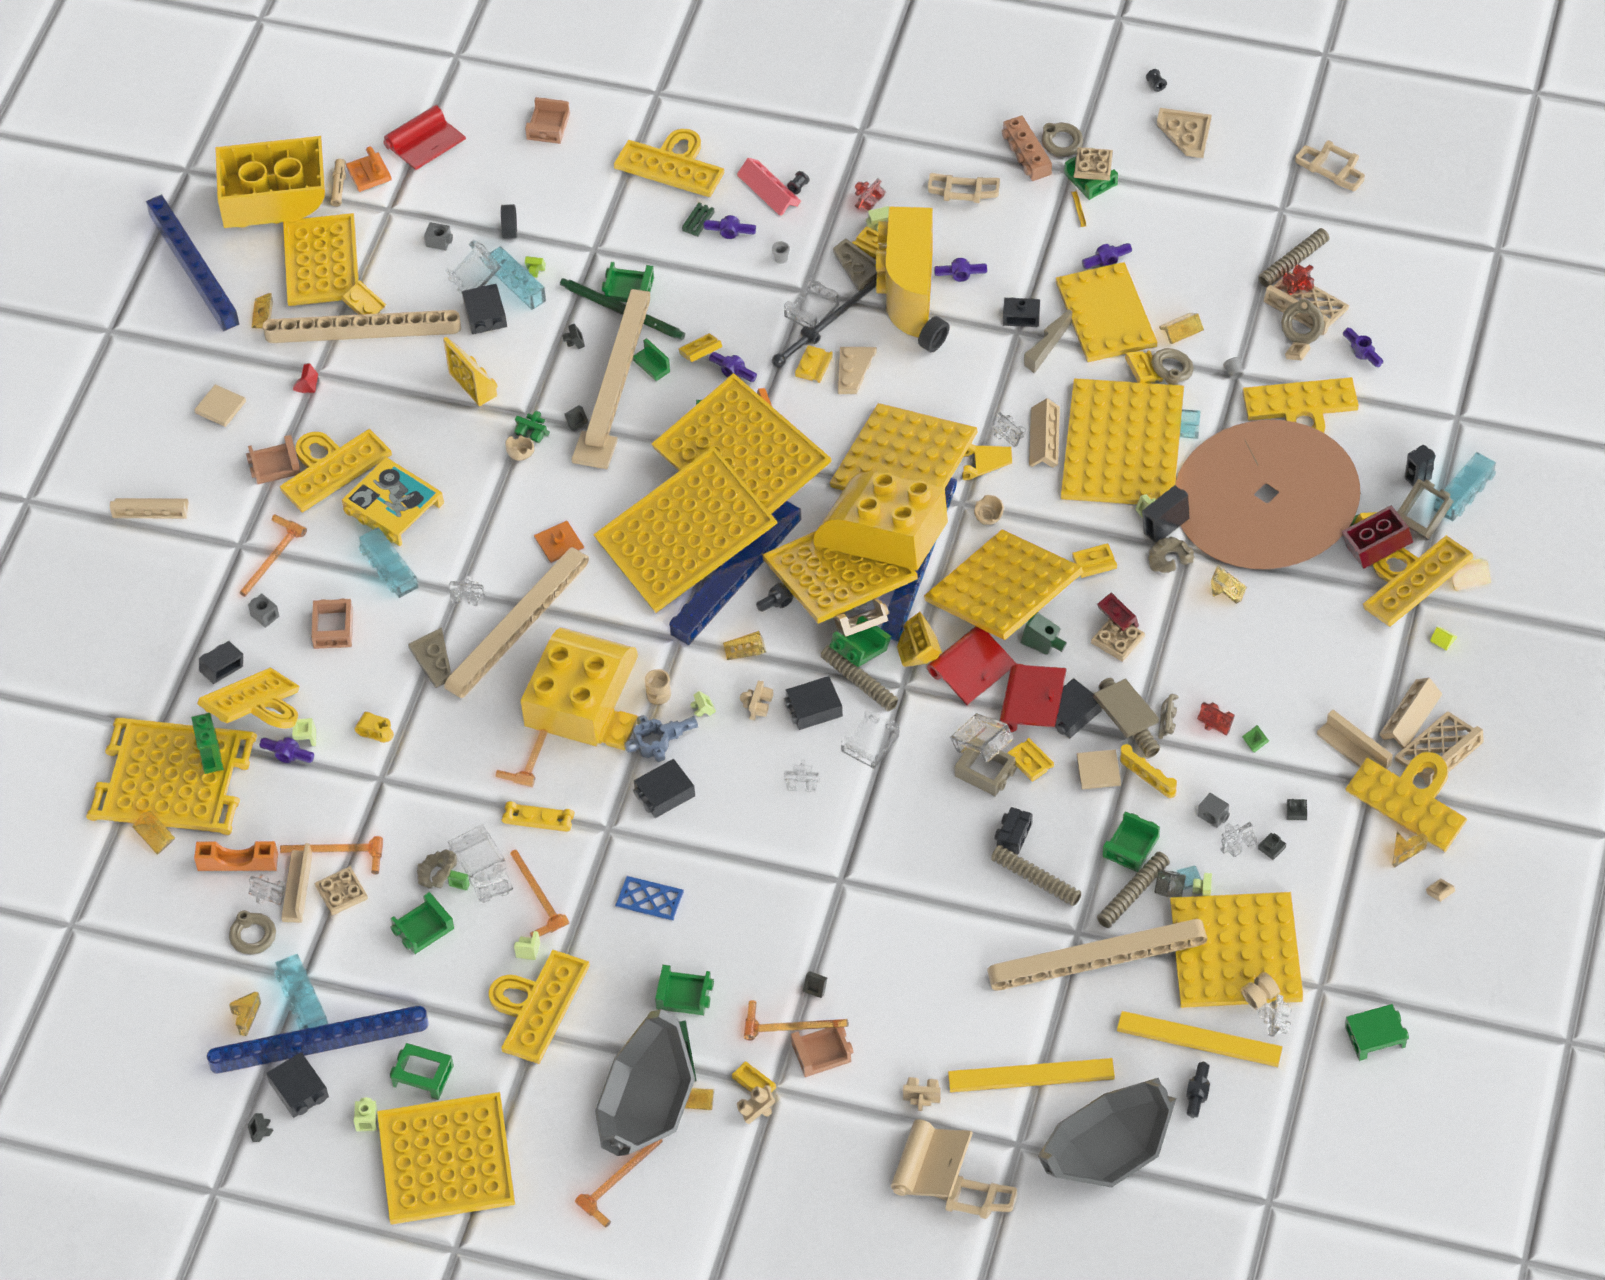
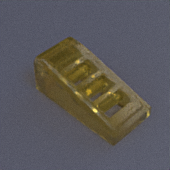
[723,631,766,660]

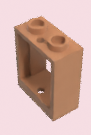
[311,598,353,649]

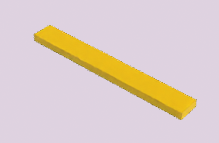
[1117,1011,1283,1067]
[948,1058,1115,1093]

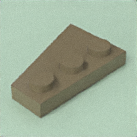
[833,238,877,291]
[408,628,451,688]

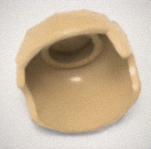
[505,435,535,461]
[974,495,1004,525]

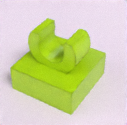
[525,256,546,278]

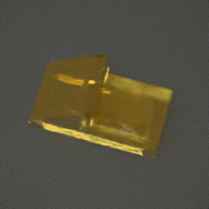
[1211,565,1247,604]
[1392,831,1428,868]
[229,992,261,1036]

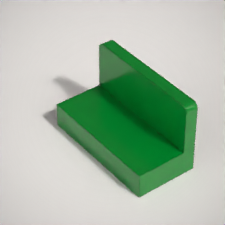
[633,338,670,382]

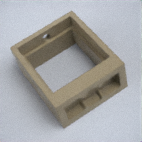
[1397,479,1454,539]
[955,738,1017,797]

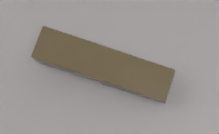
[1024,310,1072,373]

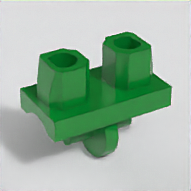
[514,411,550,443]

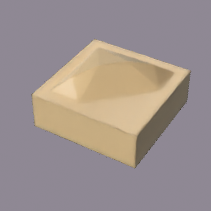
[1285,342,1311,361]
[1426,878,1455,902]

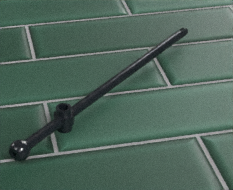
[772,277,877,368]

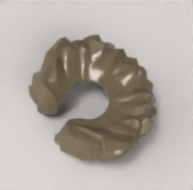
[1148,536,1195,574]
[417,849,457,889]

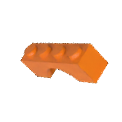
[194,841,278,871]

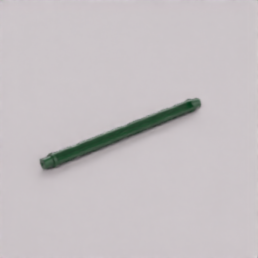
[560,278,686,340]

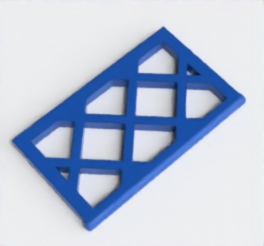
[615,876,684,920]

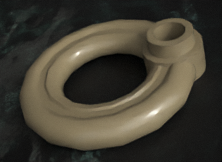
[1042,122,1083,157]
[1281,298,1324,344]
[1151,348,1194,385]
[229,910,276,955]

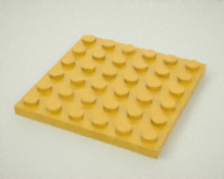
[829,403,978,490]
[924,529,1083,640]
[762,530,918,624]
[1170,892,1303,1008]
[377,1092,516,1224]

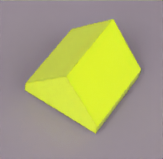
[1430,627,1457,651]

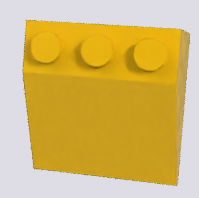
[443,337,498,407]

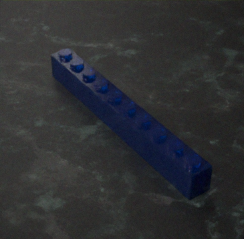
[146,194,240,332]
[669,501,801,646]

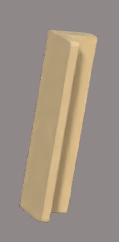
[1029,398,1060,468]
[110,498,189,519]
[1379,678,1442,749]
[1317,710,1393,769]
[281,843,312,923]

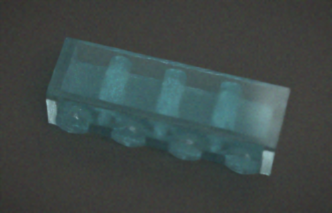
[486,246,546,310]
[1434,452,1496,521]
[359,527,419,598]
[274,953,329,1036]

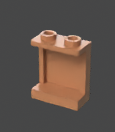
[525,97,570,144]
[246,435,301,484]
[791,1019,854,1077]

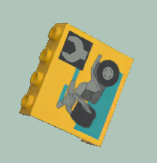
[342,457,444,546]

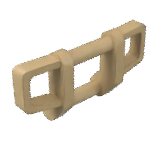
[1295,140,1365,191]
[928,173,1000,203]
[935,1176,1017,1219]

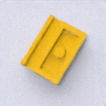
[852,226,879,259]
[341,281,386,315]
[678,333,723,363]
[795,345,833,383]
[1125,350,1163,383]
[1072,543,1117,578]
[598,708,638,750]
[1007,738,1054,782]

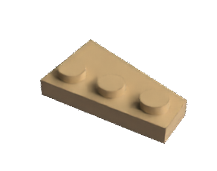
[838,347,877,394]

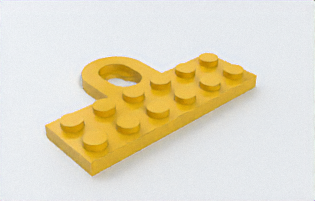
[614,129,725,198]
[1242,377,1359,433]
[280,428,392,513]
[1363,535,1474,627]
[197,667,300,728]
[1345,752,1467,852]
[489,949,590,1064]

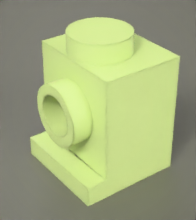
[866,206,889,232]
[354,1097,377,1131]

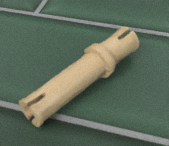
[330,159,346,207]

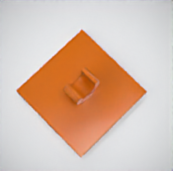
[534,521,584,563]

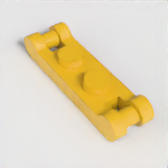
[1120,744,1177,798]
[501,801,575,832]

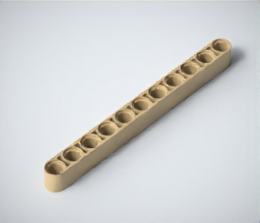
[585,289,651,448]
[263,310,461,343]
[444,547,589,698]
[987,919,1207,991]

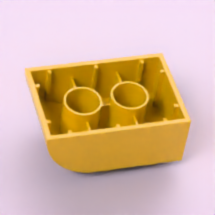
[215,136,325,228]
[876,206,933,338]
[814,472,948,570]
[520,627,638,747]

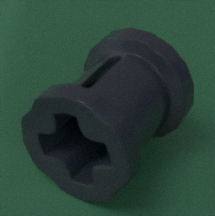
[1146,69,1167,92]
[787,171,810,194]

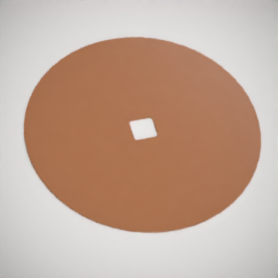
[1175,420,1360,569]

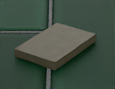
[1093,678,1159,738]

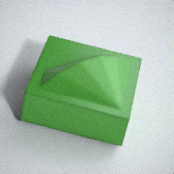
[1242,725,1269,753]
[447,870,470,890]

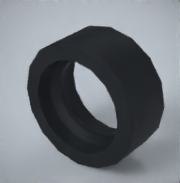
[501,204,517,239]
[918,316,950,353]

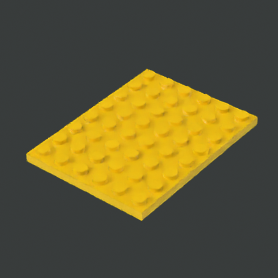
[651,373,832,514]
[1061,378,1184,505]
[593,446,777,613]

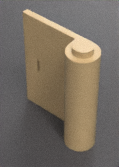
[891,1119,973,1197]

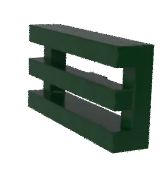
[682,202,715,237]

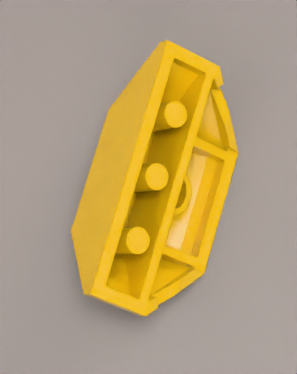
[897,612,942,667]

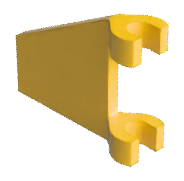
[962,444,1012,480]

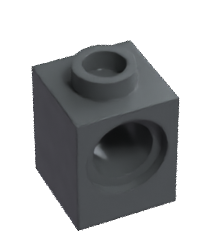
[424,222,453,251]
[248,593,280,628]
[1198,793,1230,828]

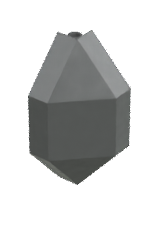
[595,1009,695,1156]
[1038,1078,1177,1188]

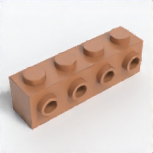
[1002,115,1052,181]

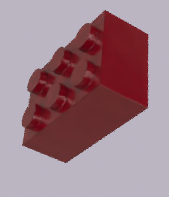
[1341,505,1413,569]

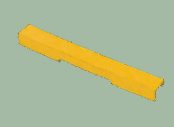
[1071,190,1086,227]

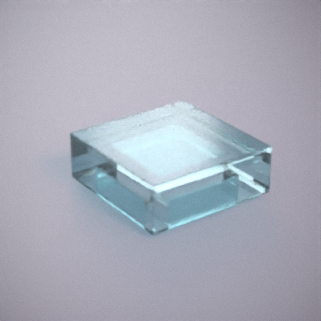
[1176,865,1202,890]

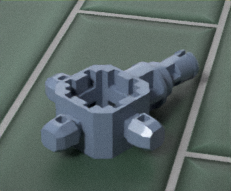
[624,715,698,762]

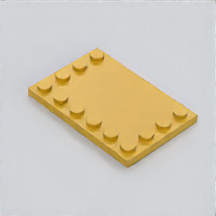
[283,213,359,306]
[1056,262,1158,363]

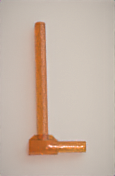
[240,514,307,597]
[496,729,548,787]
[280,836,383,875]
[510,849,569,938]
[744,1000,849,1041]
[575,1139,663,1228]

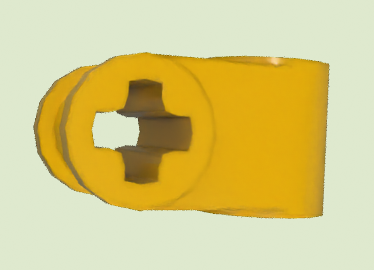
[354,712,394,743]

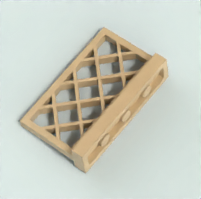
[1263,272,1349,336]
[1395,711,1484,786]

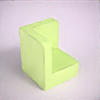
[292,718,316,746]
[514,931,540,960]

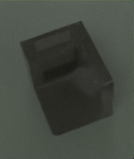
[1154,869,1186,897]

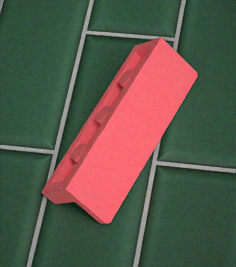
[737,158,801,216]

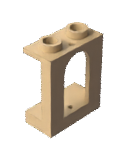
[833,598,889,637]

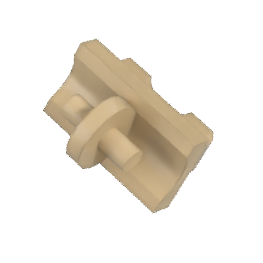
[739,680,773,720]
[903,1077,941,1111]
[737,1085,776,1124]

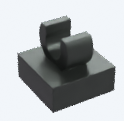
[562,323,585,349]
[564,405,589,431]
[1287,799,1307,820]
[1258,833,1286,860]
[803,971,828,998]
[247,1113,274,1142]

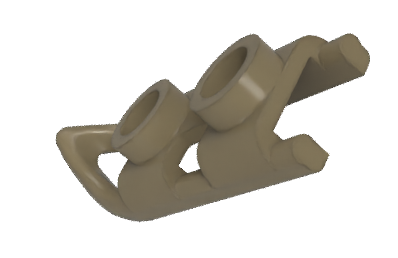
[1158,693,1179,739]

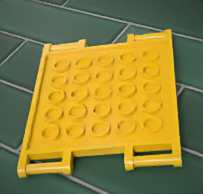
[86,718,257,835]

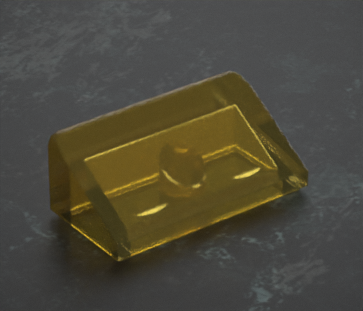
[251,293,273,328]
[132,811,175,854]
[685,1087,715,1110]

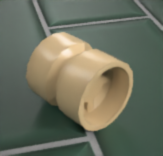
[645,669,671,705]
[1241,972,1280,1010]

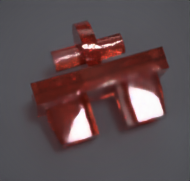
[855,178,886,211]
[1282,264,1314,295]
[1197,702,1235,736]

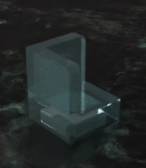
[1180,409,1201,439]

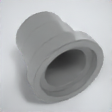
[772,241,790,264]
[1223,357,1244,380]

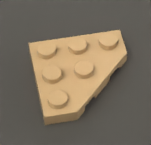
[1157,108,1212,158]

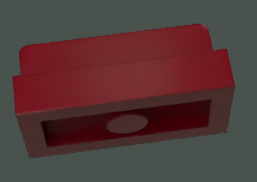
[1097,592,1139,631]

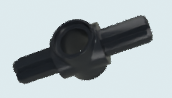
[756,583,794,612]
[1186,1061,1210,1118]

